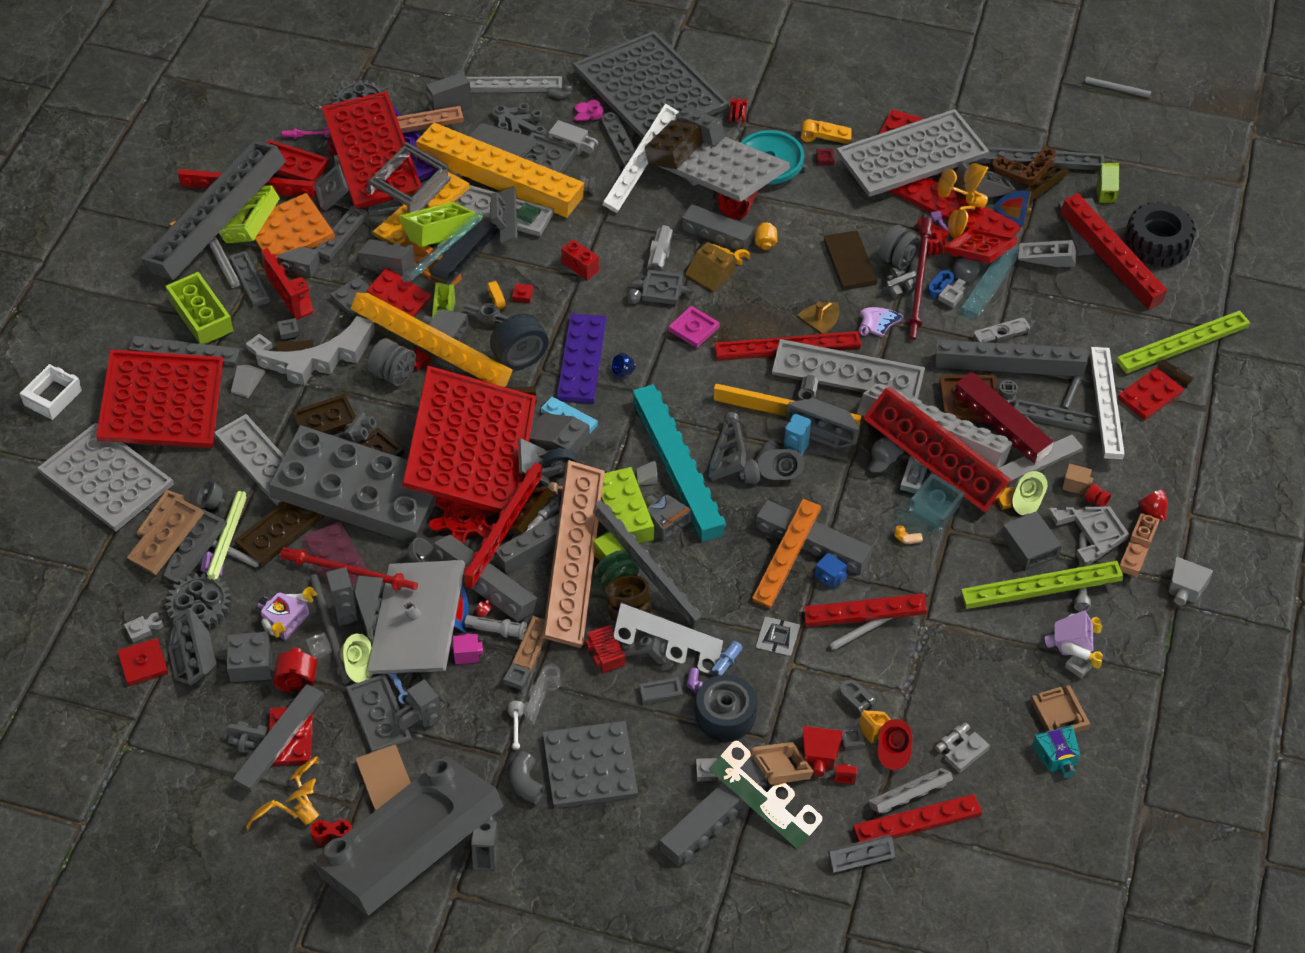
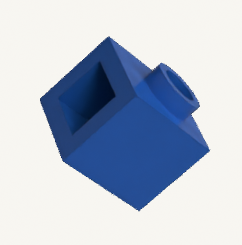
[815,553,847,589]

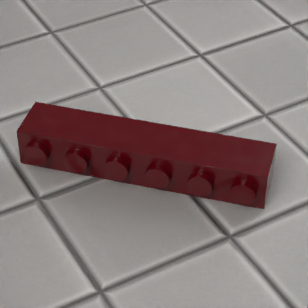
[954,372,1054,464]

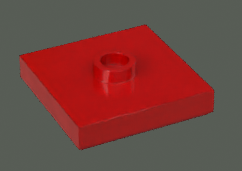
[118,638,169,686]

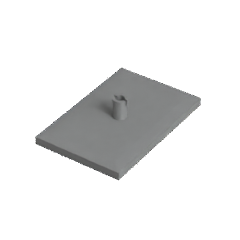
[367,560,465,674]

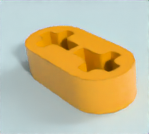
[487,281,506,310]

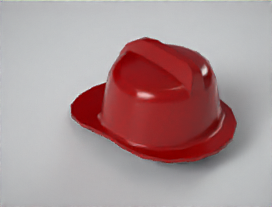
[878,719,912,770]

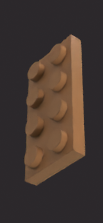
[127,496,204,575]

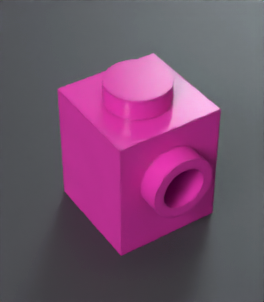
[453,634,483,664]

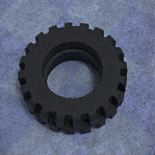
[1124,201,1196,267]

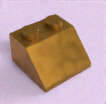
[685,242,736,293]

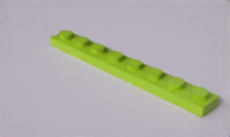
[1116,311,1250,374]
[961,561,1123,609]

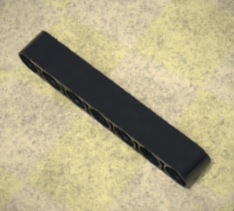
[430,216,499,285]

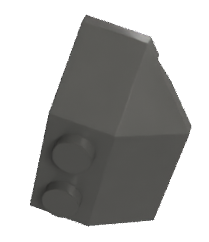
[786,399,860,449]
[168,608,216,685]

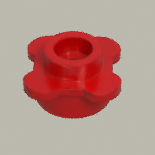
[474,599,492,618]

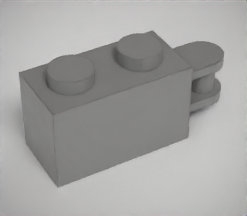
[549,120,598,155]

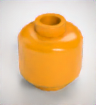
[754,222,778,250]

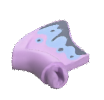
[859,307,903,338]

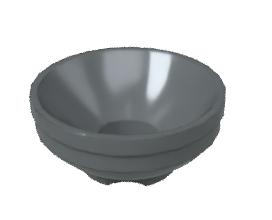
[407,537,435,563]

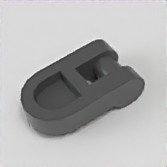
[840,680,876,716]

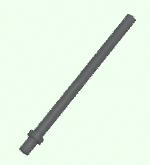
[310,574,350,684]

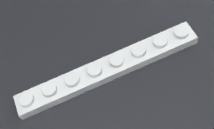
[602,104,679,213]
[1090,347,1124,459]

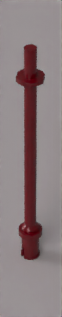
[906,218,933,340]

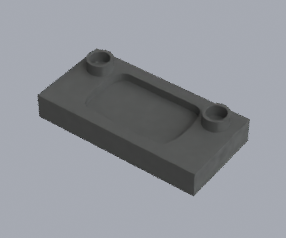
[312,755,504,916]

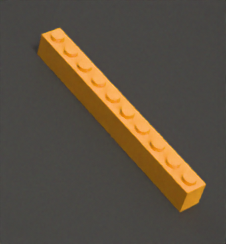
[350,292,513,387]

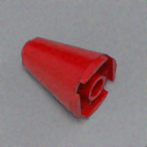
[717,190,759,220]

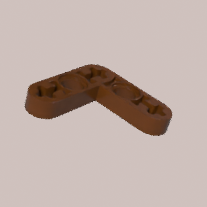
[993,148,1056,186]

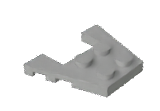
[1048,506,1129,567]

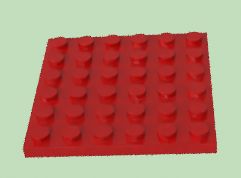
[96,349,223,448]

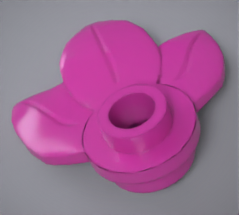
[573,100,603,121]

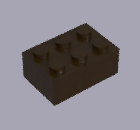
[644,120,703,170]

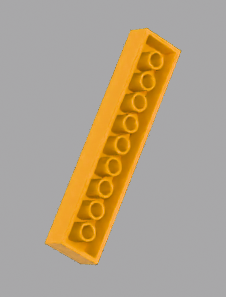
[417,123,584,218]

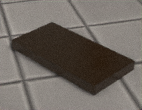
[824,230,877,290]

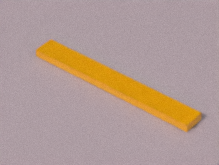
[714,384,861,428]

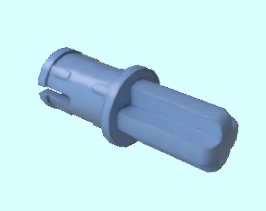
[712,641,743,676]

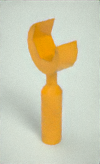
[711,243,750,265]

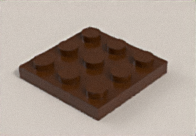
[939,375,998,423]

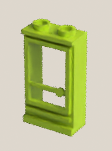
[219,185,280,243]

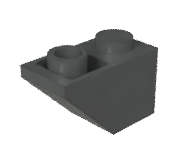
[277,247,320,278]

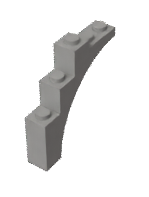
[256,316,375,386]

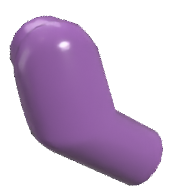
[687,668,702,694]

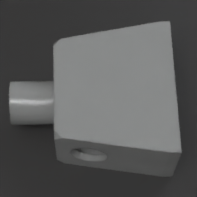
[1168,557,1213,605]

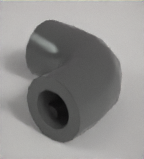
[509,751,545,805]

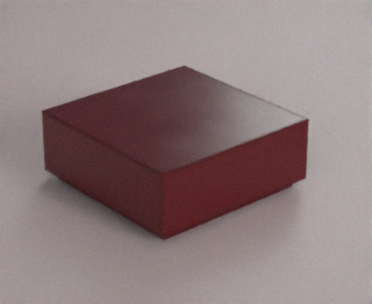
[816,149,835,166]

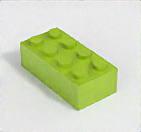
[166,272,234,344]
[601,467,654,544]

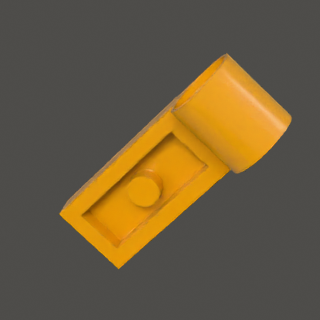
[801,119,852,144]

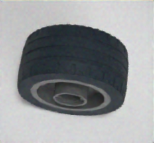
[489,313,549,371]
[695,674,758,741]

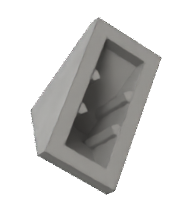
[231,365,265,398]

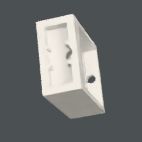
[20,364,82,420]

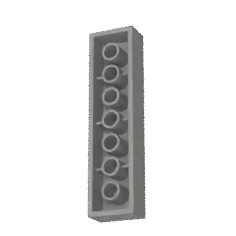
[857,384,1013,469]

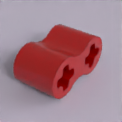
[310,819,352,848]

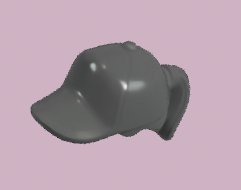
[868,436,904,473]

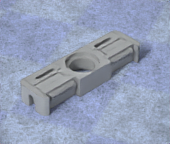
[973,318,1030,343]

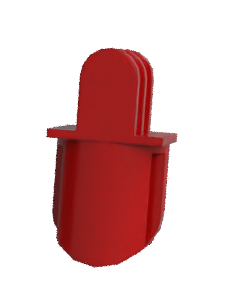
[728,97,747,124]

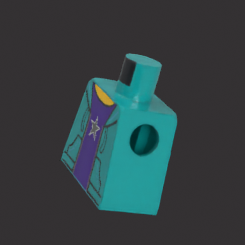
[1032,726,1080,778]

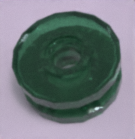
[594,550,639,590]

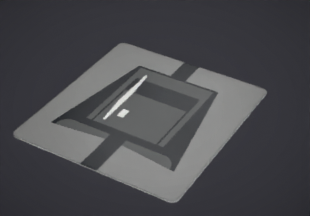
[756,617,800,656]

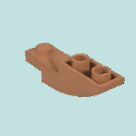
[1119,513,1160,577]

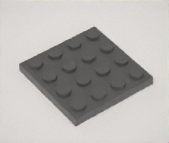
[543,721,638,809]

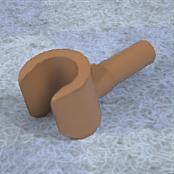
[548,482,563,497]

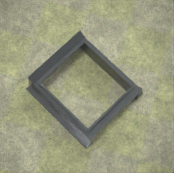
[366,142,451,213]

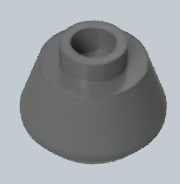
[737,459,760,484]

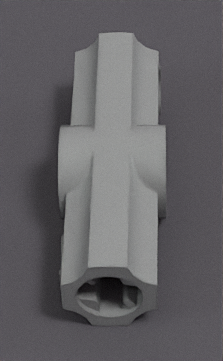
[647,225,673,271]

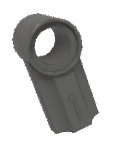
[798,374,819,401]

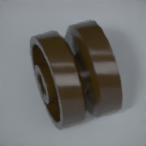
[605,575,652,622]

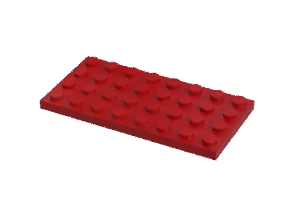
[322,91,422,209]

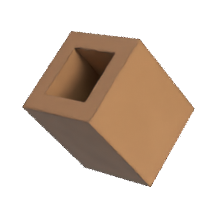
[1062,464,1094,496]

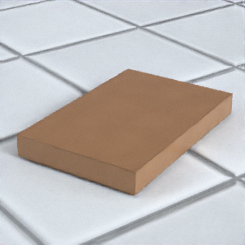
[356,744,411,811]

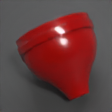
[1138,490,1168,522]

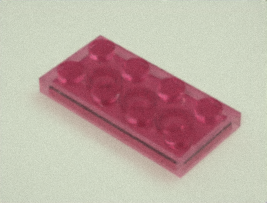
[304,521,369,588]

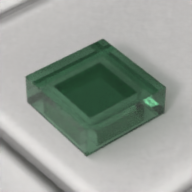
[517,202,540,224]

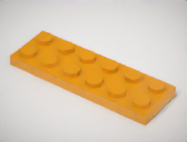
[373,172,470,247]

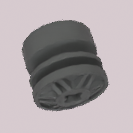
[367,338,416,386]

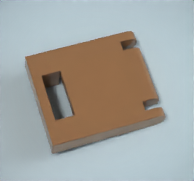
[1030,685,1090,733]
[750,742,813,785]

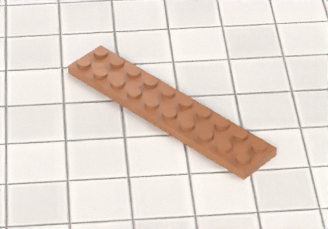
[542,460,605,648]

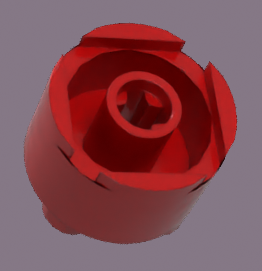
[273,648,318,693]

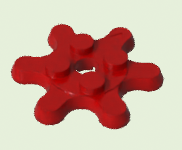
[429,497,497,544]

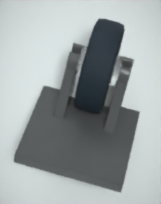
[518,438,578,485]

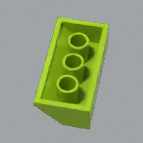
[399,202,476,247]

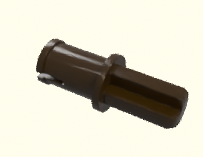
[1157,359,1194,387]

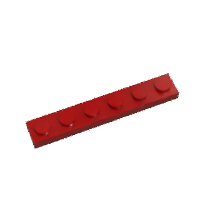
[804,593,927,627]
[853,794,982,842]

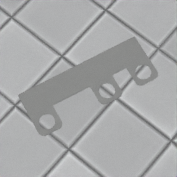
[614,603,723,675]

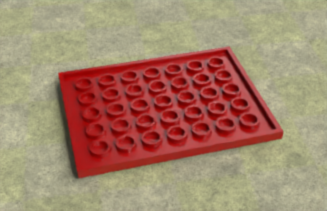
[402,366,536,513]

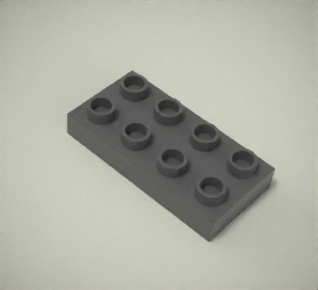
[270,425,437,543]

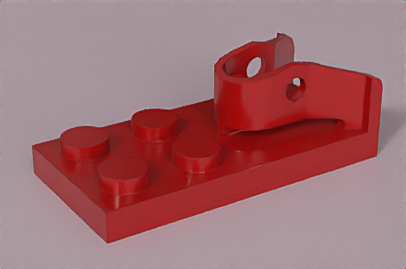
[261,248,313,320]

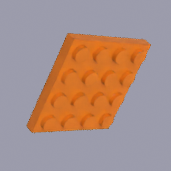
[243,193,336,257]

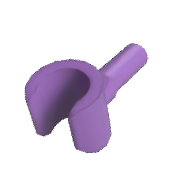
[930,211,949,231]

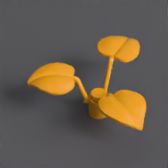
[937,163,988,239]
[246,756,319,831]

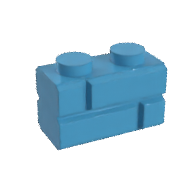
[784,414,811,456]

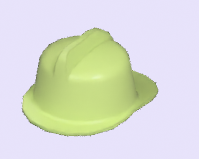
[1012,471,1048,515]
[340,633,372,683]

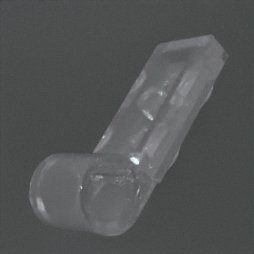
[523,664,561,725]

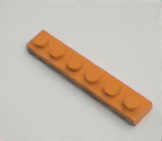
[752,499,821,609]

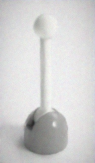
[508,701,524,750]

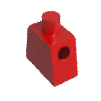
[802,726,843,777]

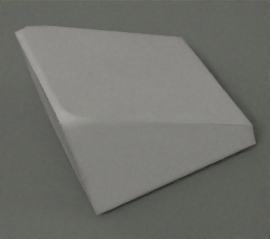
[637,461,657,485]

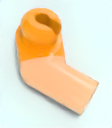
[894,526,923,544]

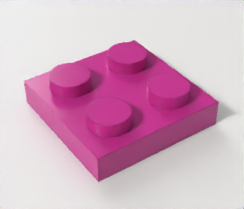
[669,306,720,348]

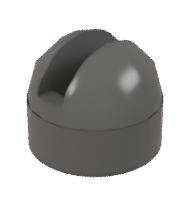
[626,289,642,304]

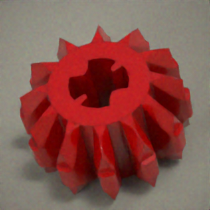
[919,228,947,257]

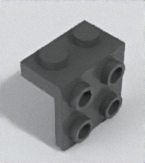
[621,616,668,664]

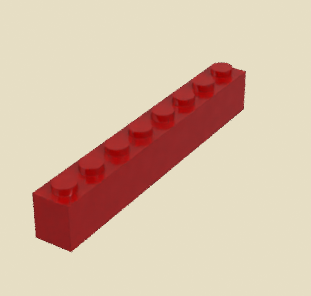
[1060,193,1167,310]

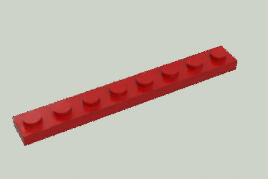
[178,169,316,199]
[463,463,542,589]

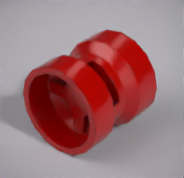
[1084,484,1111,507]

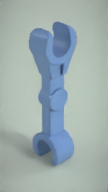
[387,673,408,707]

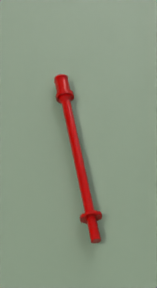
[280,547,418,591]

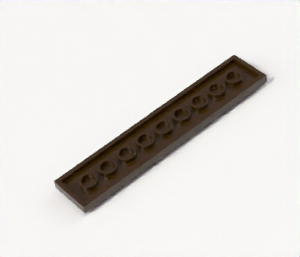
[234,428,404,567]

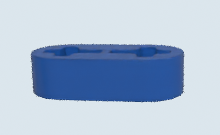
[928,270,954,299]

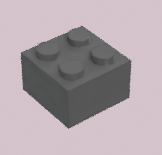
[227,631,272,682]

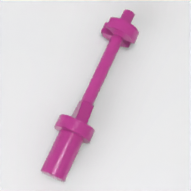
[282,127,330,139]

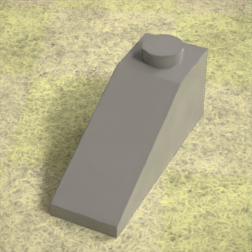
[1019,240,1076,267]

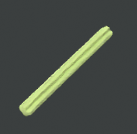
[207,491,247,580]

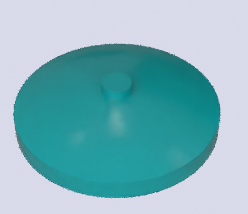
[740,130,804,184]

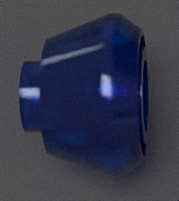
[612,353,635,378]

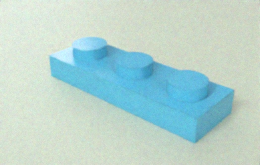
[541,397,598,433]

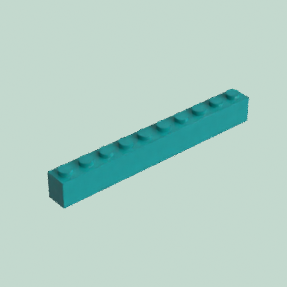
[633,384,726,542]

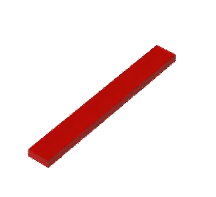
[714,331,861,361]

